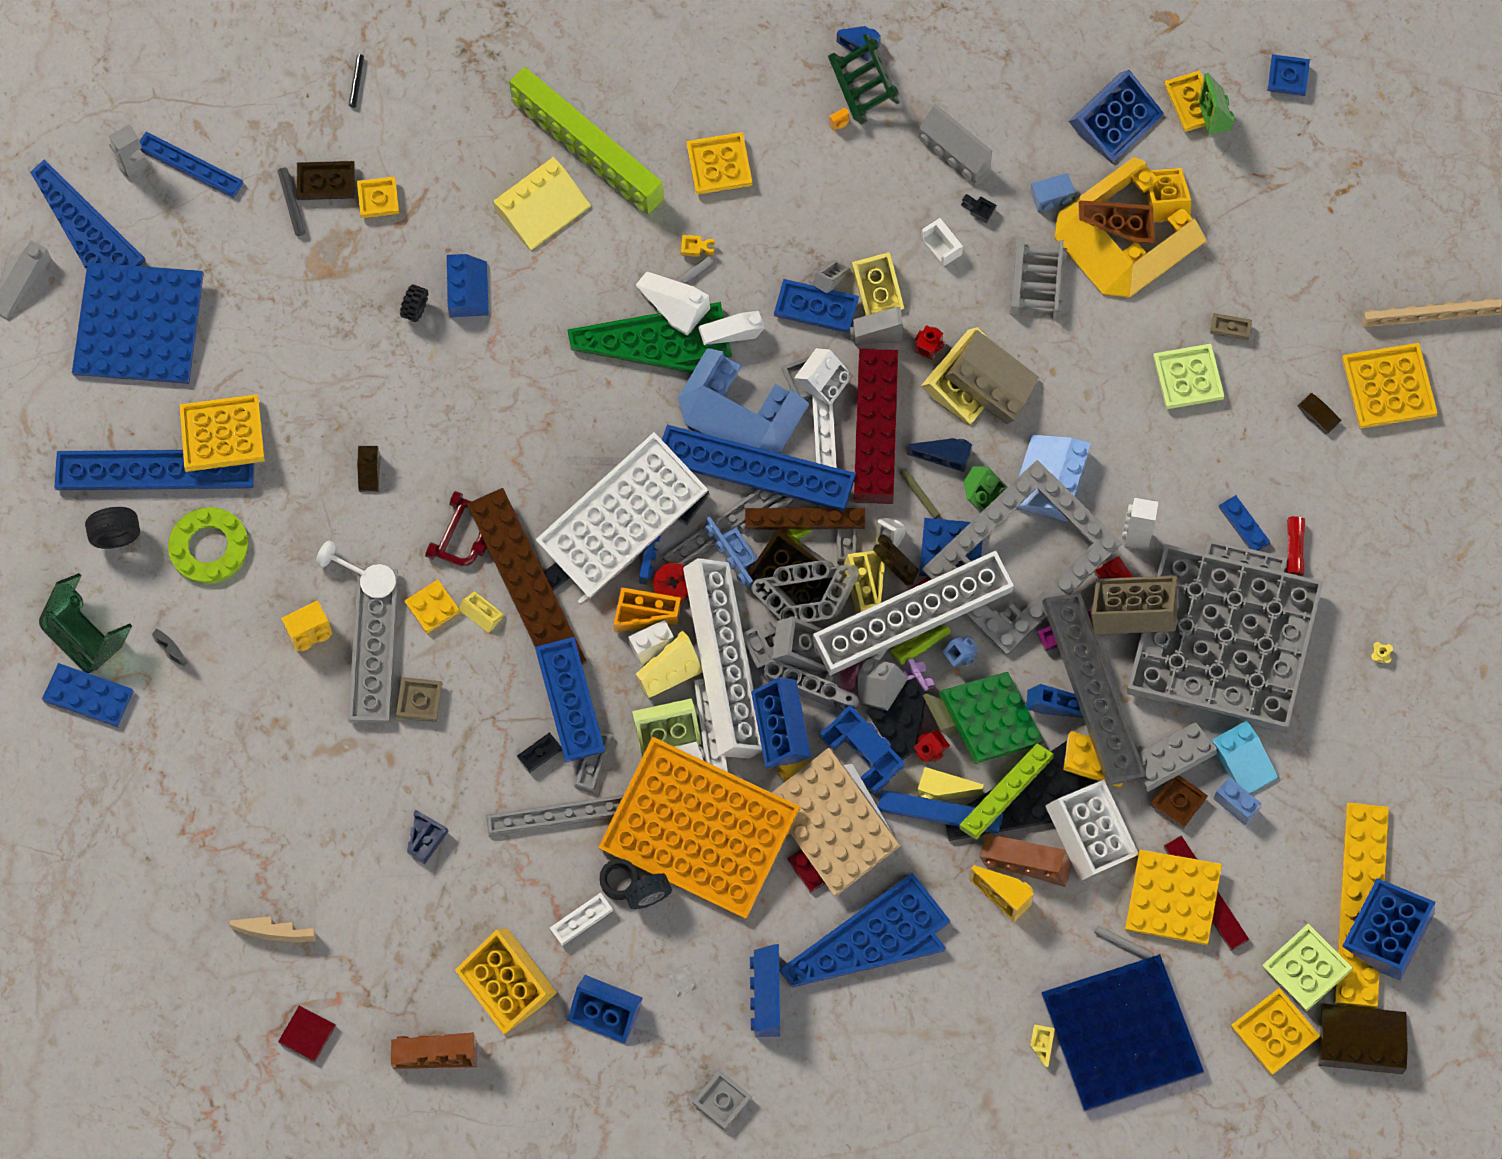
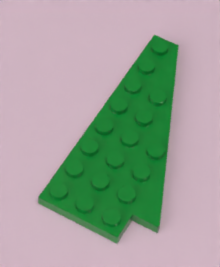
[567,302,732,373]

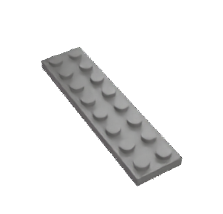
[348,568,398,723]

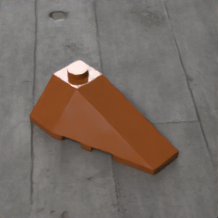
[1079,200,1155,244]

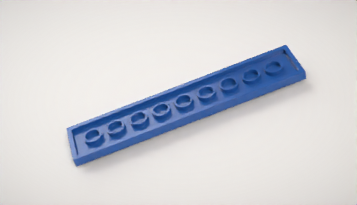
[662,424,856,512]
[54,450,255,491]

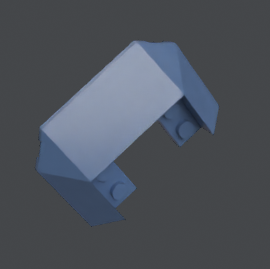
[678,348,809,454]

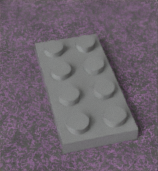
[1138,722,1218,792]

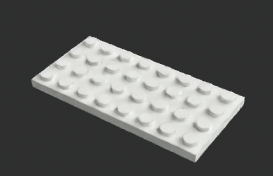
[536,432,708,598]

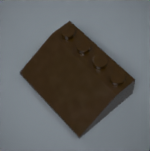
[748,529,843,623]
[1318,1003,1408,1075]

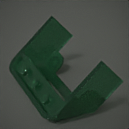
[39,573,132,673]

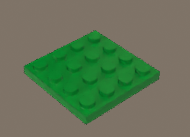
[939,671,1044,764]

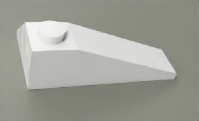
[636,272,710,336]

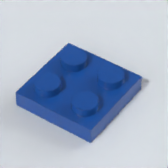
[1267,54,1310,96]

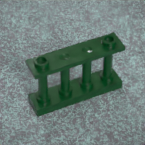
[828,34,900,125]

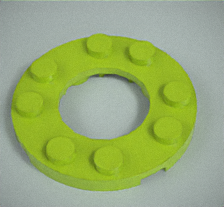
[168,507,249,584]

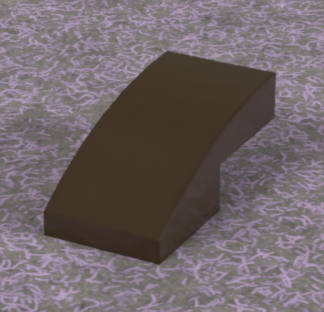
[1297,393,1342,434]

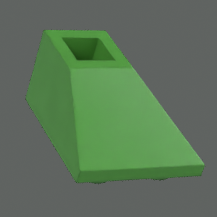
[964,466,1008,513]

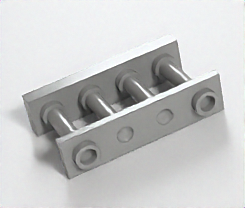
[1010,236,1067,319]

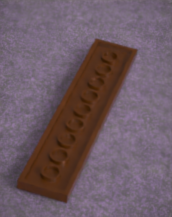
[467,488,587,665]

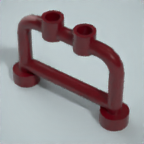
[425,491,486,566]

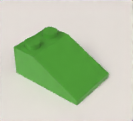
[1198,73,1235,135]

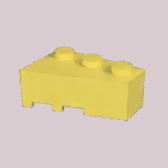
[844,551,885,614]
[635,631,703,698]

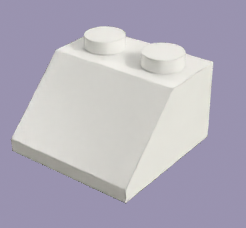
[628,620,675,668]

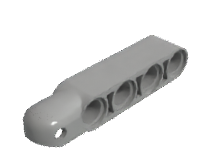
[764,660,859,710]

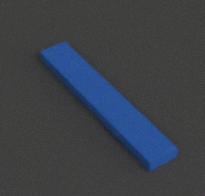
[140,132,244,198]
[878,790,1003,834]

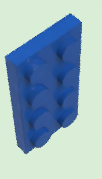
[774,279,859,334]
[42,663,134,727]

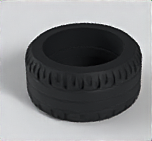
[85,507,140,549]

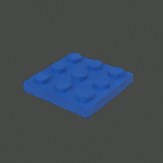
[919,518,983,577]

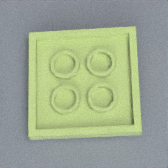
[1153,344,1225,409]
[1262,924,1353,1012]

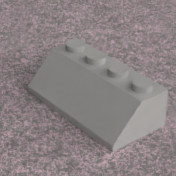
[919,104,992,183]

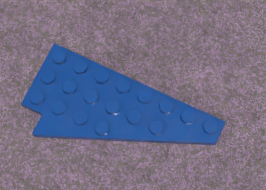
[779,873,950,988]

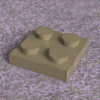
[396,677,443,722]

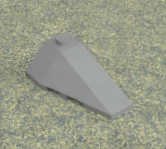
[0,240,52,319]

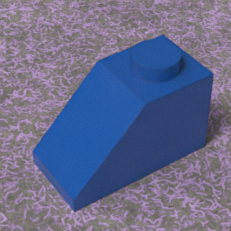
[836,26,881,61]

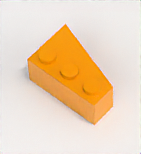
[613,587,682,633]

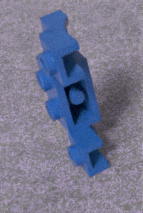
[820,705,905,795]

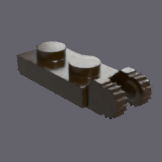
[873,534,919,586]

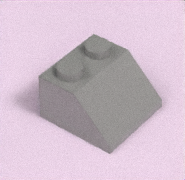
[858,658,908,711]

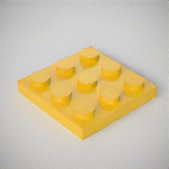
[686,132,753,195]
[1230,988,1321,1076]

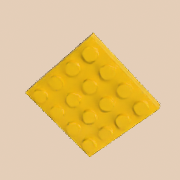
[1341,343,1438,429]
[179,394,265,472]
[1125,850,1222,946]

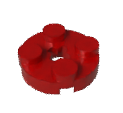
[653,563,688,602]

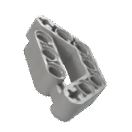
[752,560,859,622]

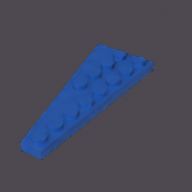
[30,159,146,269]

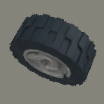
[624,873,672,910]

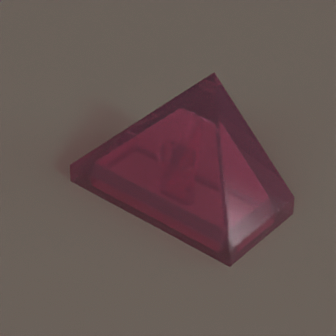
[839,660,864,693]

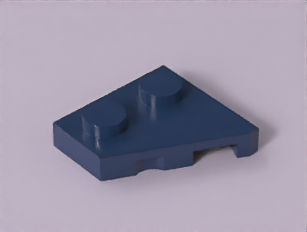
[407,810,449,864]

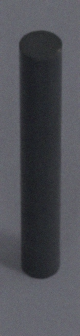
[349,54,364,108]

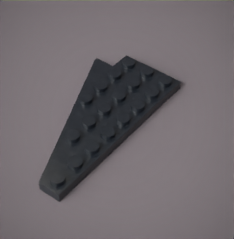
[945,741,1099,841]

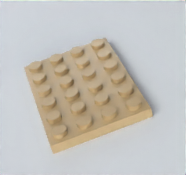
[772,748,901,896]

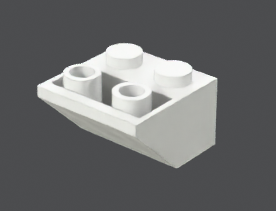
[794,348,853,405]

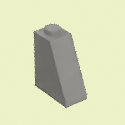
[850,307,903,345]

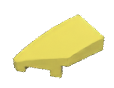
[1030,1024,1055,1067]

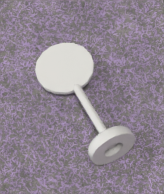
[316,540,396,599]

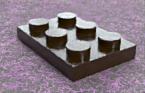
[296,161,355,200]

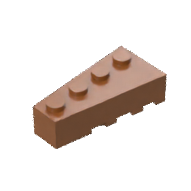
[980,833,1072,887]
[391,1032,477,1069]

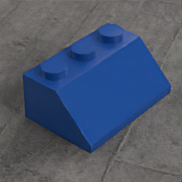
[446,254,489,318]
[567,975,643,1043]

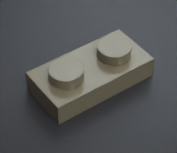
[1210,313,1252,341]

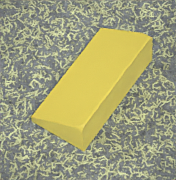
[459,591,505,633]

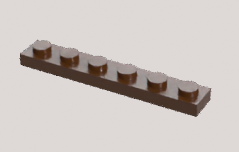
[745,508,865,530]

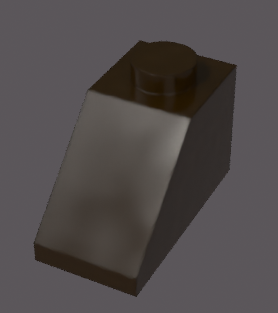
[357,446,381,492]

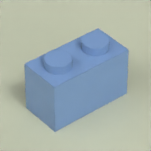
[1030,173,1076,212]
[1214,777,1261,825]

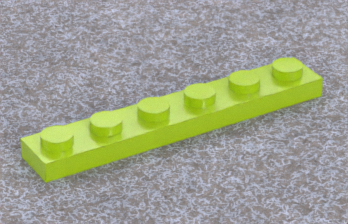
[960,743,1053,839]

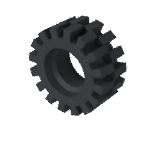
[400,284,429,322]

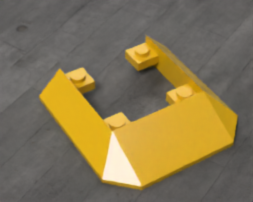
[1055,157,1207,298]

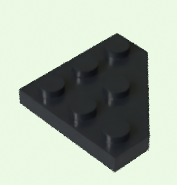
[866,677,928,760]

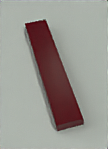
[1163,835,1249,951]

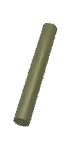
[900,469,940,519]

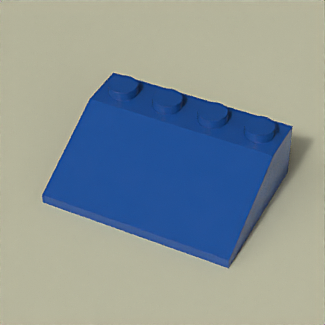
[1068,70,1164,163]
[1342,878,1435,981]

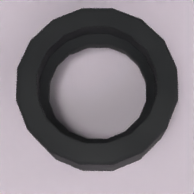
[599,859,639,900]

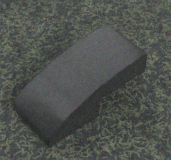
[152,628,187,667]

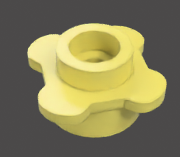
[1371,642,1393,663]

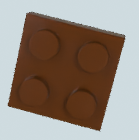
[1150,775,1208,829]

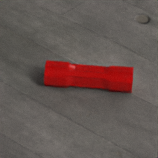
[1286,516,1305,577]

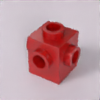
[915,325,945,360]
[914,730,950,763]

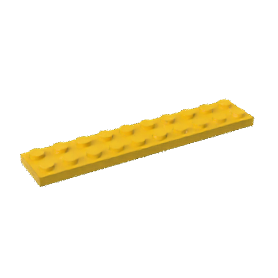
[1334,802,1389,1008]

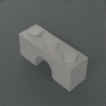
[109,125,148,177]

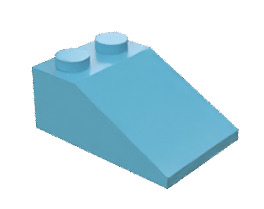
[1212,720,1278,794]

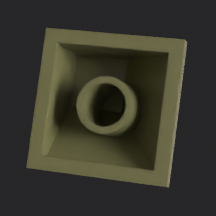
[923,694,959,738]

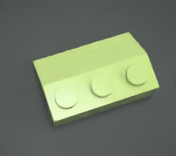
[632,698,702,757]

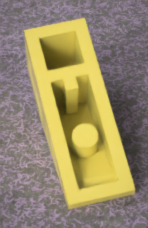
[917,767,984,801]

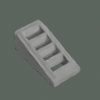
[813,260,851,293]

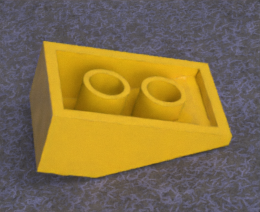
[1146,168,1191,223]
[969,865,1034,922]

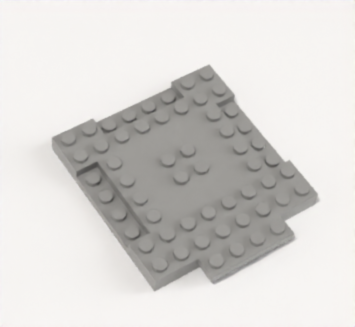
[1127,539,1323,733]

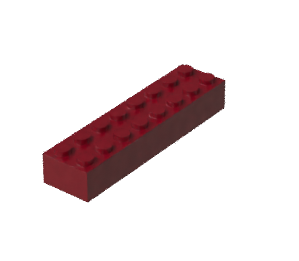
[854,348,898,504]

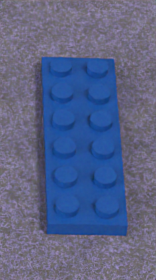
[535,637,605,763]

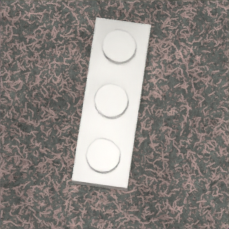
[550,893,613,946]

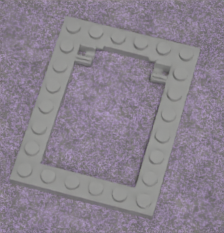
[922,460,1122,655]

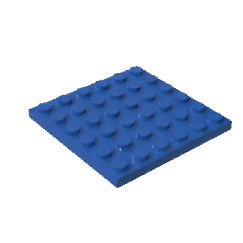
[72,262,204,384]

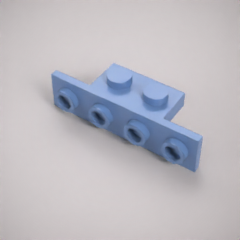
[704,517,757,590]

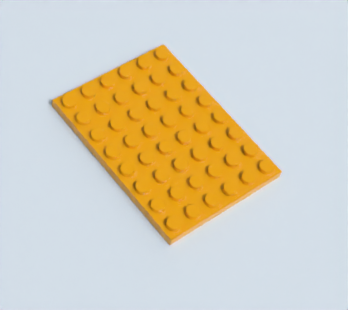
[598,737,801,919]

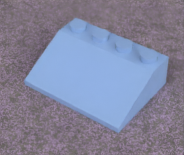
[1017,435,1091,522]

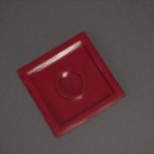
[278,1005,336,1062]

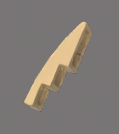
[229,916,317,943]

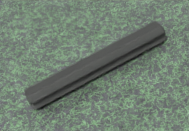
[278,167,305,236]

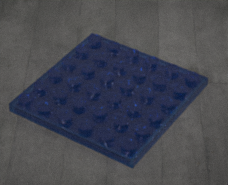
[1041,954,1204,1112]

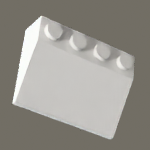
[1046,780,1139,881]

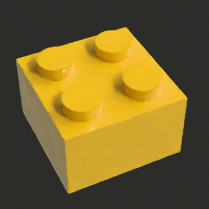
[281,600,333,652]

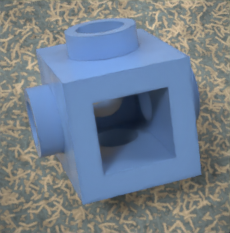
[942,636,979,667]

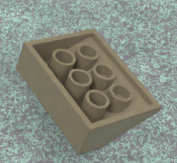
[945,330,1039,424]
[1091,576,1177,635]

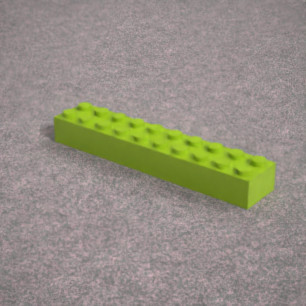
[509,67,664,215]

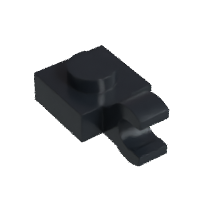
[961,194,997,223]

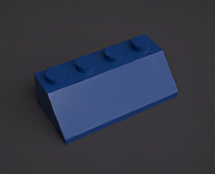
[751,677,811,768]
[750,944,780,1037]

